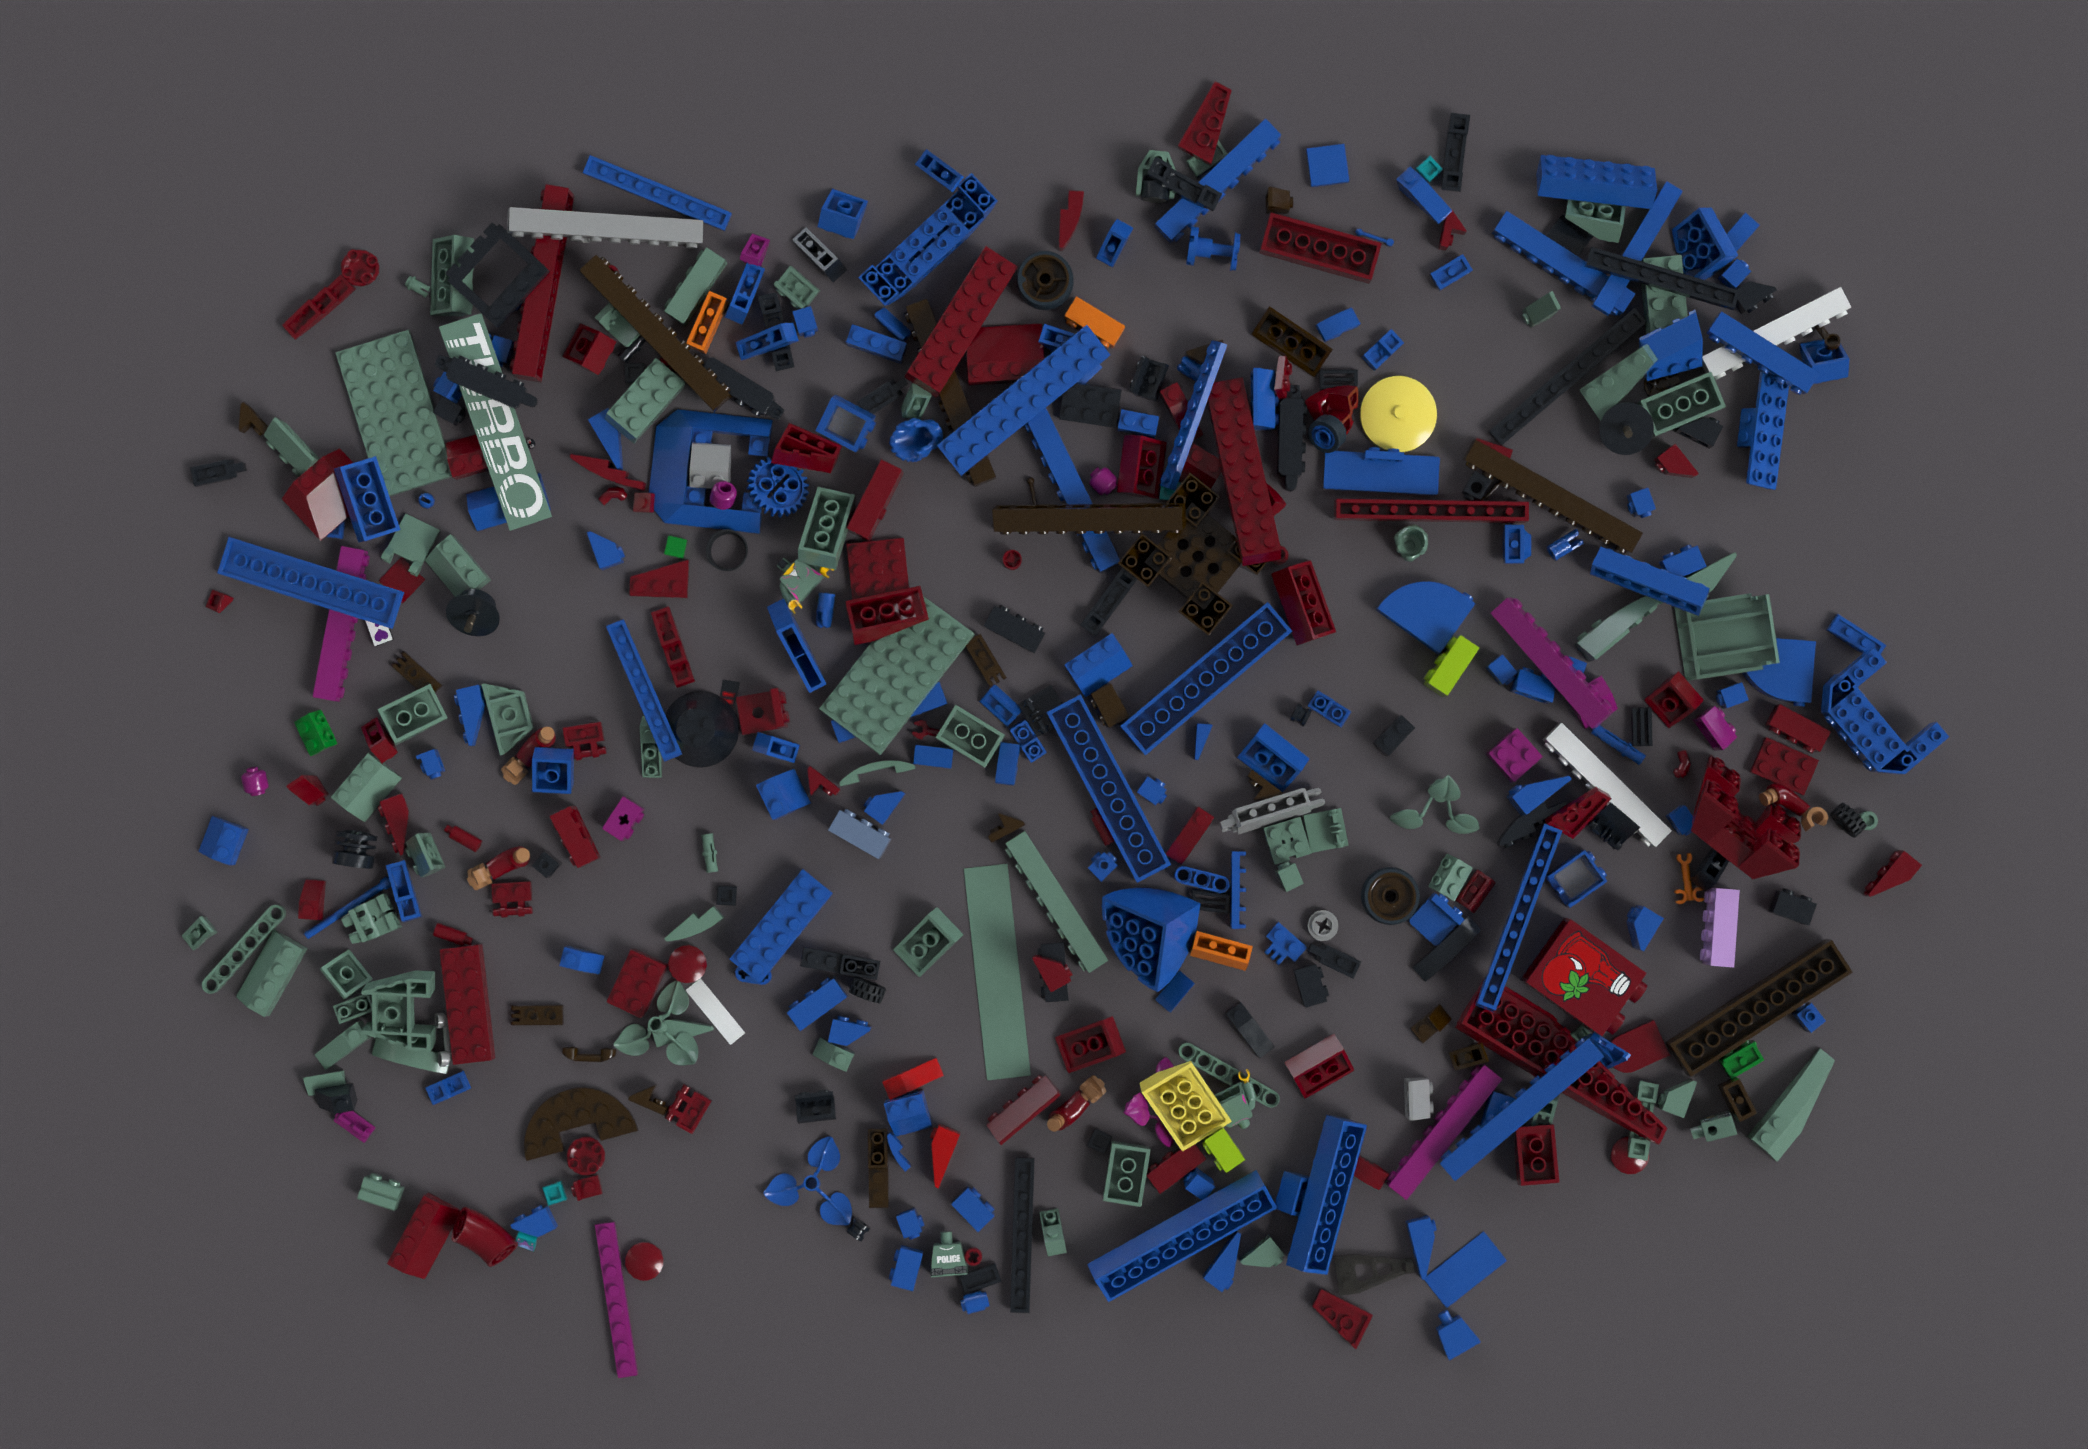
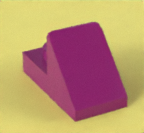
[740,234,770,267]

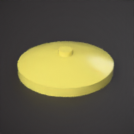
[1360,376,1437,452]

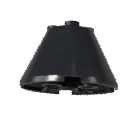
[665,691,739,768]

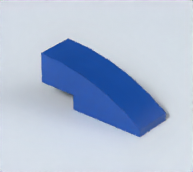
[386,860,422,923]

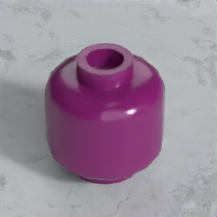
[1089,467,1118,496]
[710,481,737,510]
[241,767,269,796]

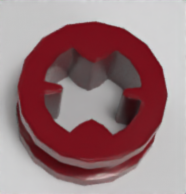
[965,1247,982,1266]

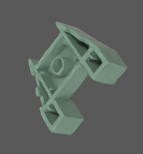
[361,970,436,1052]

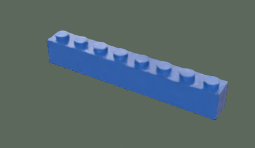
[1155,118,1281,244]
[1491,211,1635,316]

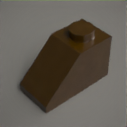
[1265,187,1293,214]

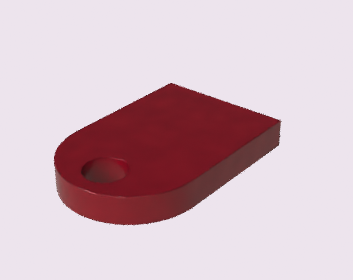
[1610,1020,1670,1073]

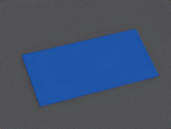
[1424,1231,1507,1308]

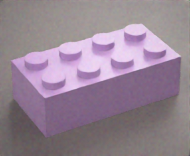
[1700,887,1740,967]

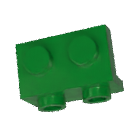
[294,710,337,757]
[1719,1040,1764,1079]

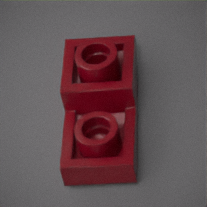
[1354,1155,1390,1190]

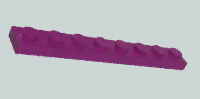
[595,1221,638,1378]

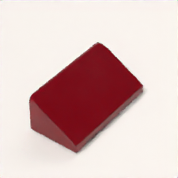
[1455,869,1496,913]

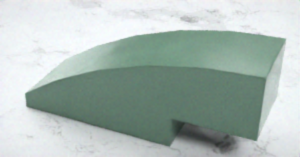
[664,906,725,942]

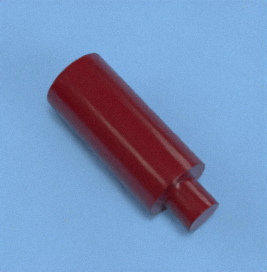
[1090,808,1114,846]
[444,825,483,853]
[433,923,473,946]

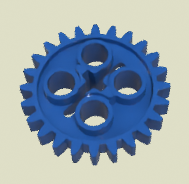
[747,457,809,518]

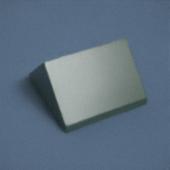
[320,949,373,999]

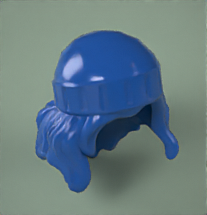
[889,418,943,462]

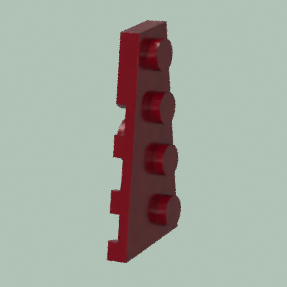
[1178,81,1232,166]

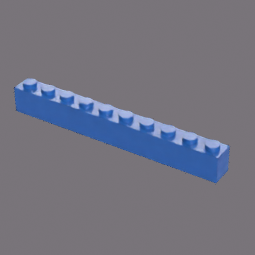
[1024,408,1120,573]
[1475,824,1562,1012]
[1440,1037,1604,1181]

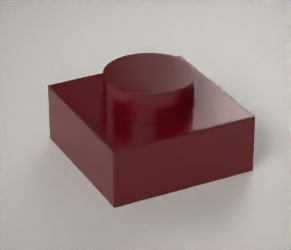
[633,493,655,513]

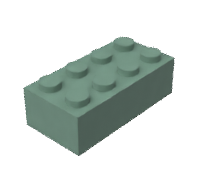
[1641,255,1688,334]
[605,358,686,444]
[1636,372,1726,438]
[798,487,855,570]

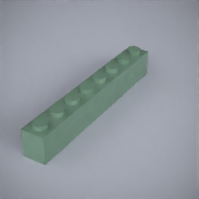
[1005,831,1108,973]

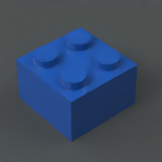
[532,747,574,794]

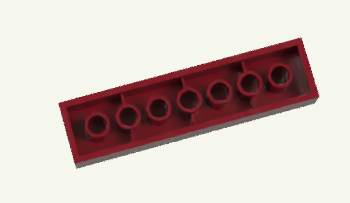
[904,246,1018,398]

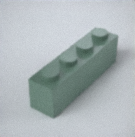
[664,247,727,327]

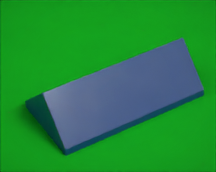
[466,473,551,531]

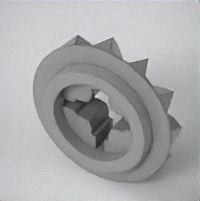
[1307,910,1338,941]

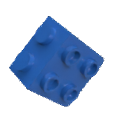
[1409,893,1465,946]

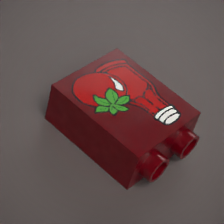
[1520,918,1648,1036]

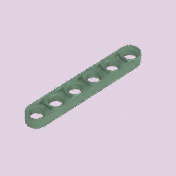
[202,904,286,994]
[1178,1042,1280,1108]

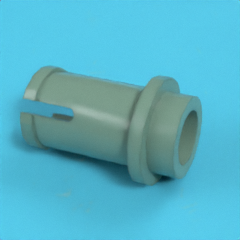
[405,276,431,298]

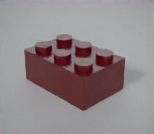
[607,949,669,1018]

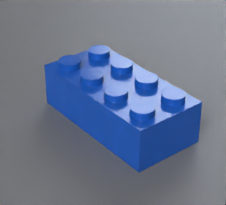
[334,456,400,543]

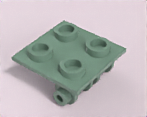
[1303,808,1349,853]

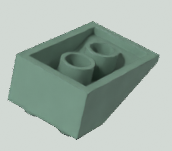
[1565,199,1626,243]
[377,684,448,746]
[405,833,446,877]
[893,907,963,977]

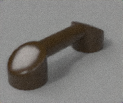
[1814,325,1841,350]
[562,1047,616,1062]

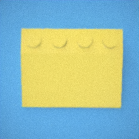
[1140,1061,1232,1151]

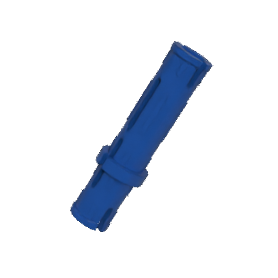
[1591,725,1646,765]

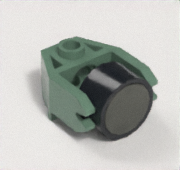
[1136,150,1176,203]

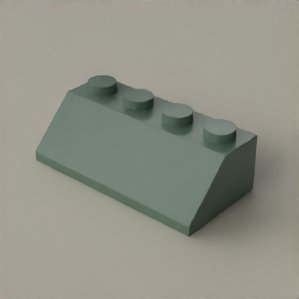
[430,235,474,316]
[236,930,308,1017]

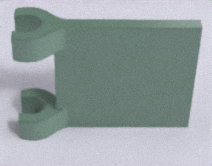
[381,513,440,577]

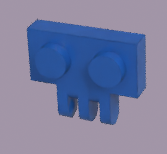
[1264,922,1307,965]

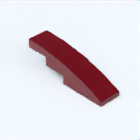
[282,274,356,340]
[570,454,646,491]
[651,606,695,688]

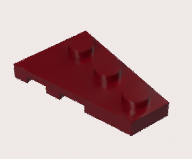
[630,560,689,598]
[1544,787,1612,839]
[1312,1288,1373,1350]

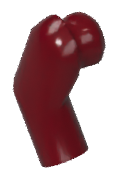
[598,487,627,505]
[1673,750,1691,778]

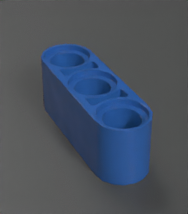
[1174,866,1229,893]

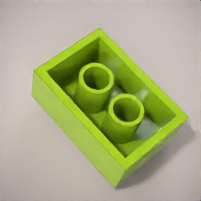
[1423,635,1479,697]

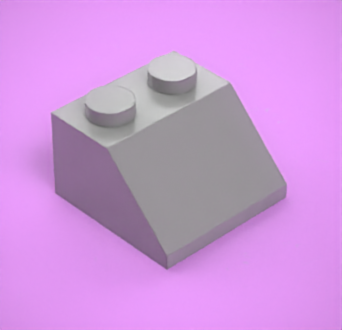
[690,443,731,488]
[1404,1077,1433,1120]

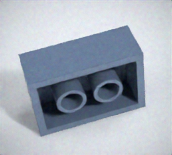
[828,809,892,859]

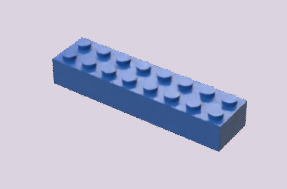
[1286,1115,1367,1275]

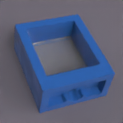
[815,395,876,452]

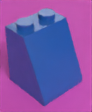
[756,769,811,820]
[884,1089,933,1137]

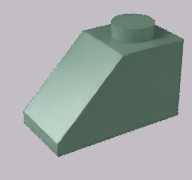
[812,1037,855,1072]
[1658,1079,1697,1118]
[1239,1235,1285,1267]

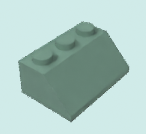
[264,417,320,477]
[425,534,491,597]
[331,753,402,822]

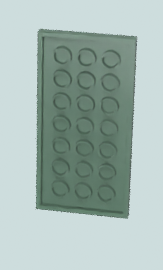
[336,330,452,497]
[819,596,974,755]

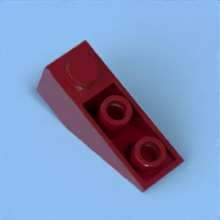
[378,793,409,856]
[1863,850,1922,897]

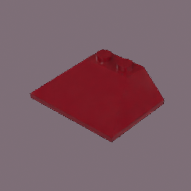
[282,449,353,541]

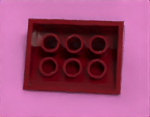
[967,323,1044,386]

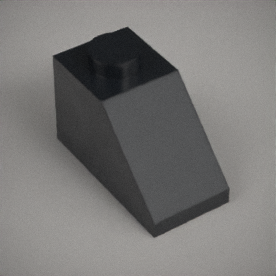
[1675,417,1723,449]
[315,1083,358,1114]

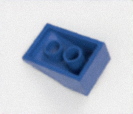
[1506,776,1572,815]

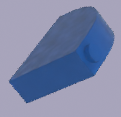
[1376,582,1476,654]
[767,598,826,693]
[1742,638,1816,707]

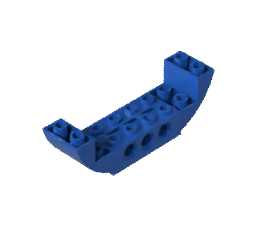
[858,173,998,306]

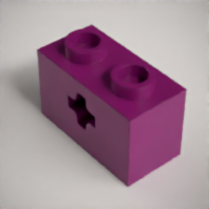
[602,796,645,841]

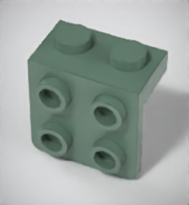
[595,303,640,347]

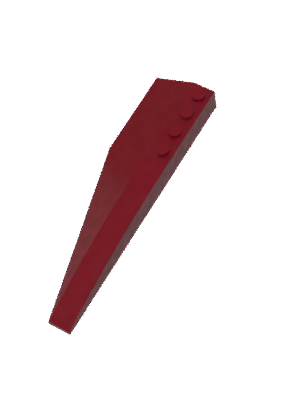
[1455,978,1668,1145]

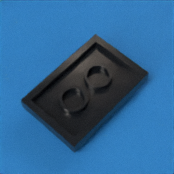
[1059,383,1122,428]

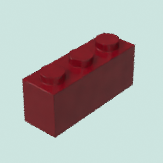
[1765,704,1831,754]
[1146,1144,1206,1194]

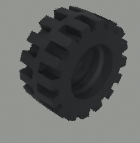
[1830,802,1867,838]
[849,977,886,1004]

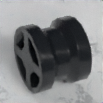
[1290,703,1312,727]
[846,1218,871,1242]

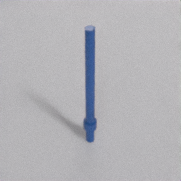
[304,876,391,939]

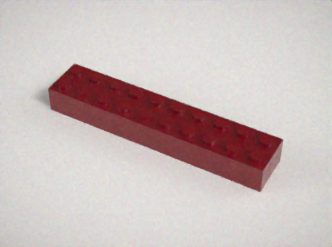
[510,184,575,383]
[1207,377,1281,566]

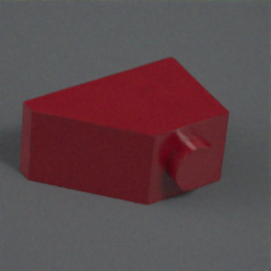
[1654,444,1699,478]
[361,717,398,763]
[298,880,326,920]

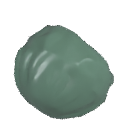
[1394,524,1428,562]

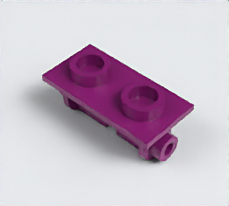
[333,1111,376,1143]

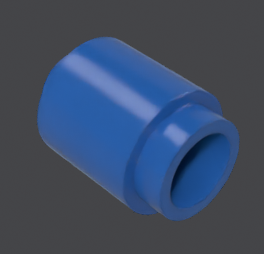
[960,1291,990,1314]

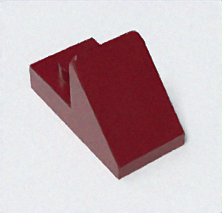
[1438,210,1467,251]
[808,766,841,796]

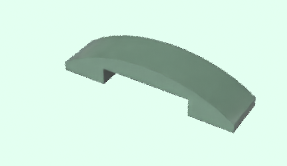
[839,761,916,786]
[372,1037,450,1074]
[1628,1081,1659,1161]

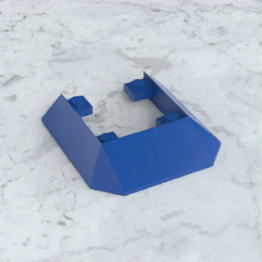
[649,409,773,534]

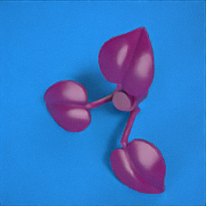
[1123,1057,1174,1147]

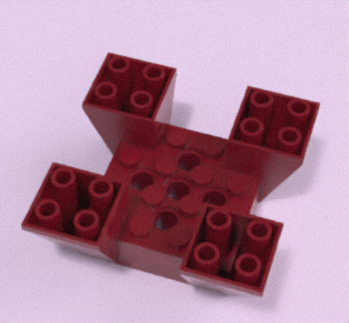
[1691,755,1801,879]

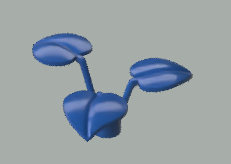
[763,1136,852,1226]

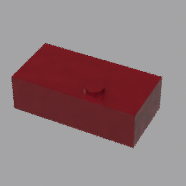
[847,459,904,542]

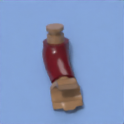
[501,727,556,785]
[1759,783,1828,832]
[467,846,530,890]
[1047,1075,1107,1132]

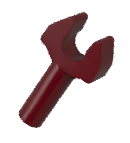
[912,720,940,740]

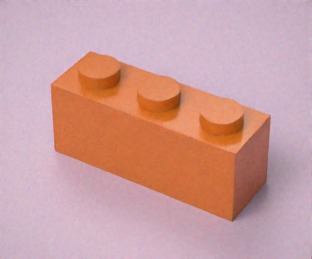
[686,291,729,354]
[1064,296,1125,348]
[1190,931,1253,971]

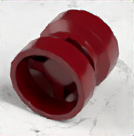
[1003,550,1022,570]

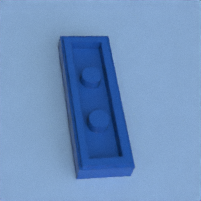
[1826,614,1886,655]

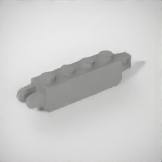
[1220,788,1325,835]

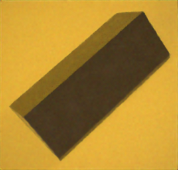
[1251,306,1333,377]

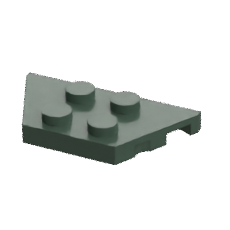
[481,684,534,756]

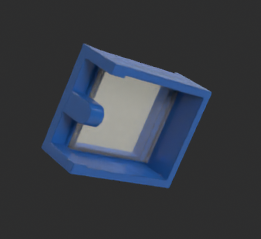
[1545,850,1607,908]

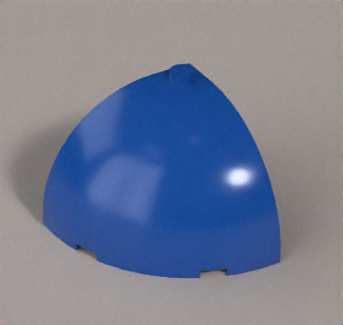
[1102,888,1200,992]

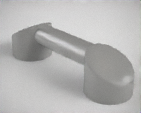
[434,1013,452,1067]

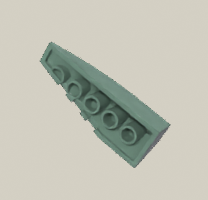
[1574,596,1663,662]
[1747,1048,1835,1161]

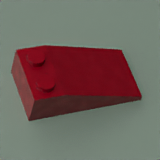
[845,586,929,645]

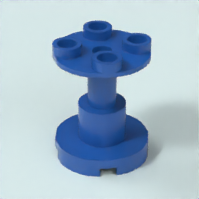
[1186,226,1240,271]

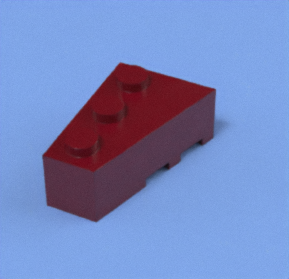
[771,423,842,473]
[549,806,601,868]

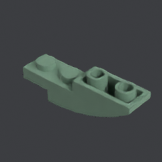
[333,994,372,1024]

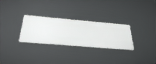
[686,978,745,1045]

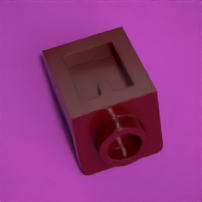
[571,1175,603,1201]

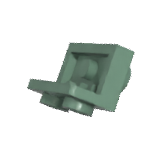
[773,266,820,309]
[1429,854,1473,901]

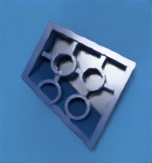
[1672,208,1738,280]
[1639,309,1703,381]

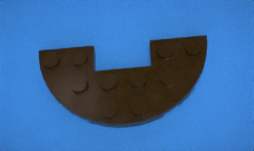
[524,1087,639,1161]

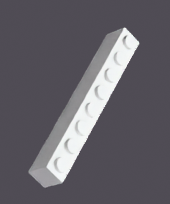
[1702,287,1851,380]
[1542,723,1672,847]

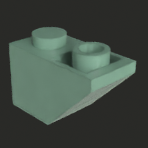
[1275,861,1304,892]
[1039,1208,1067,1256]

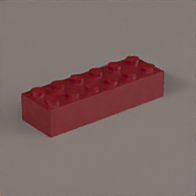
[1259,212,1382,284]
[440,944,496,1065]

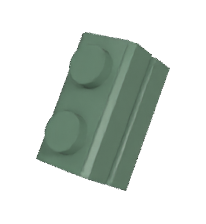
[357,1173,404,1211]

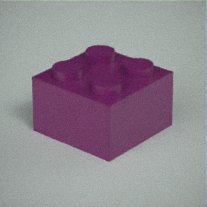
[1486,728,1543,782]

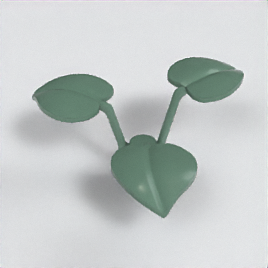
[1389,775,1480,834]
[613,980,698,1066]

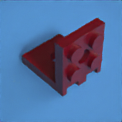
[736,688,790,735]

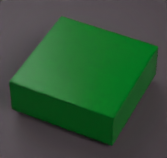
[664,536,688,559]

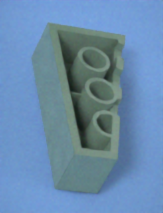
[1580,344,1658,421]

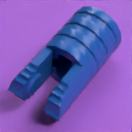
[1177,356,1201,382]
[1546,529,1583,561]
[816,593,835,628]

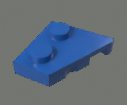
[1583,1032,1631,1069]

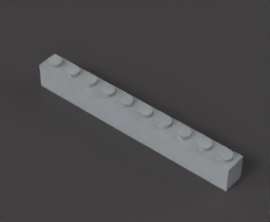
[507,207,703,249]

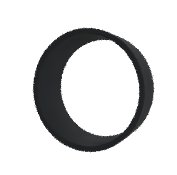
[706,529,748,571]

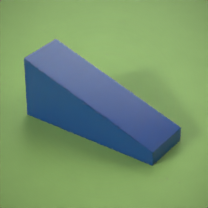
[1194,724,1213,760]

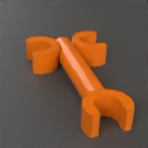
[1674,853,1704,904]

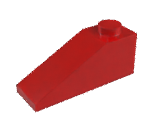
[882,1057,944,1100]
[930,1124,961,1188]

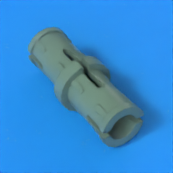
[701,833,718,873]

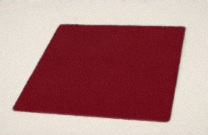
[379,557,425,603]

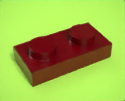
[1274,356,1292,399]

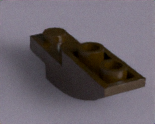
[868,1129,889,1209]

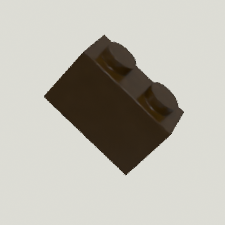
[1089,683,1129,728]
[1717,1077,1757,1122]

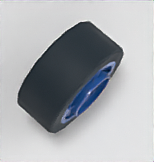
[1308,414,1347,453]

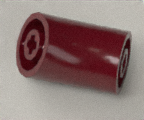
[452,1207,518,1267]

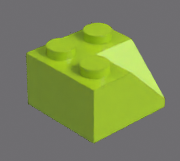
[1202,1127,1245,1173]

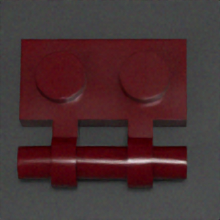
[563,722,607,761]
[492,881,533,918]
[664,1084,712,1134]

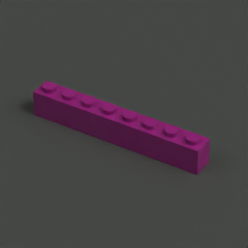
[313,546,370,702]
[1491,597,1613,728]
[1386,1064,1502,1200]

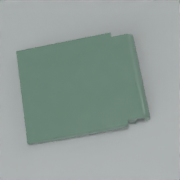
[1674,593,1780,681]

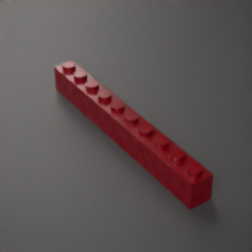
[1334,499,1529,523]

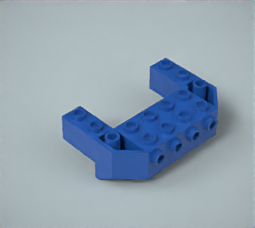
[1821,648,1949,774]

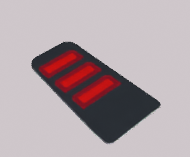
[720,680,740,708]

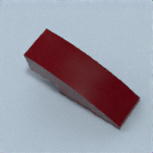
[1059,191,1084,251]

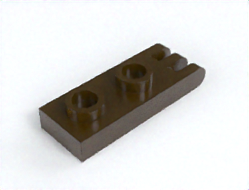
[966,633,1007,688]
[391,651,443,693]
[511,1005,564,1025]

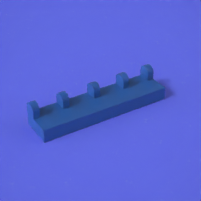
[1230,851,1246,929]

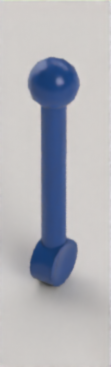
[1355,229,1394,247]

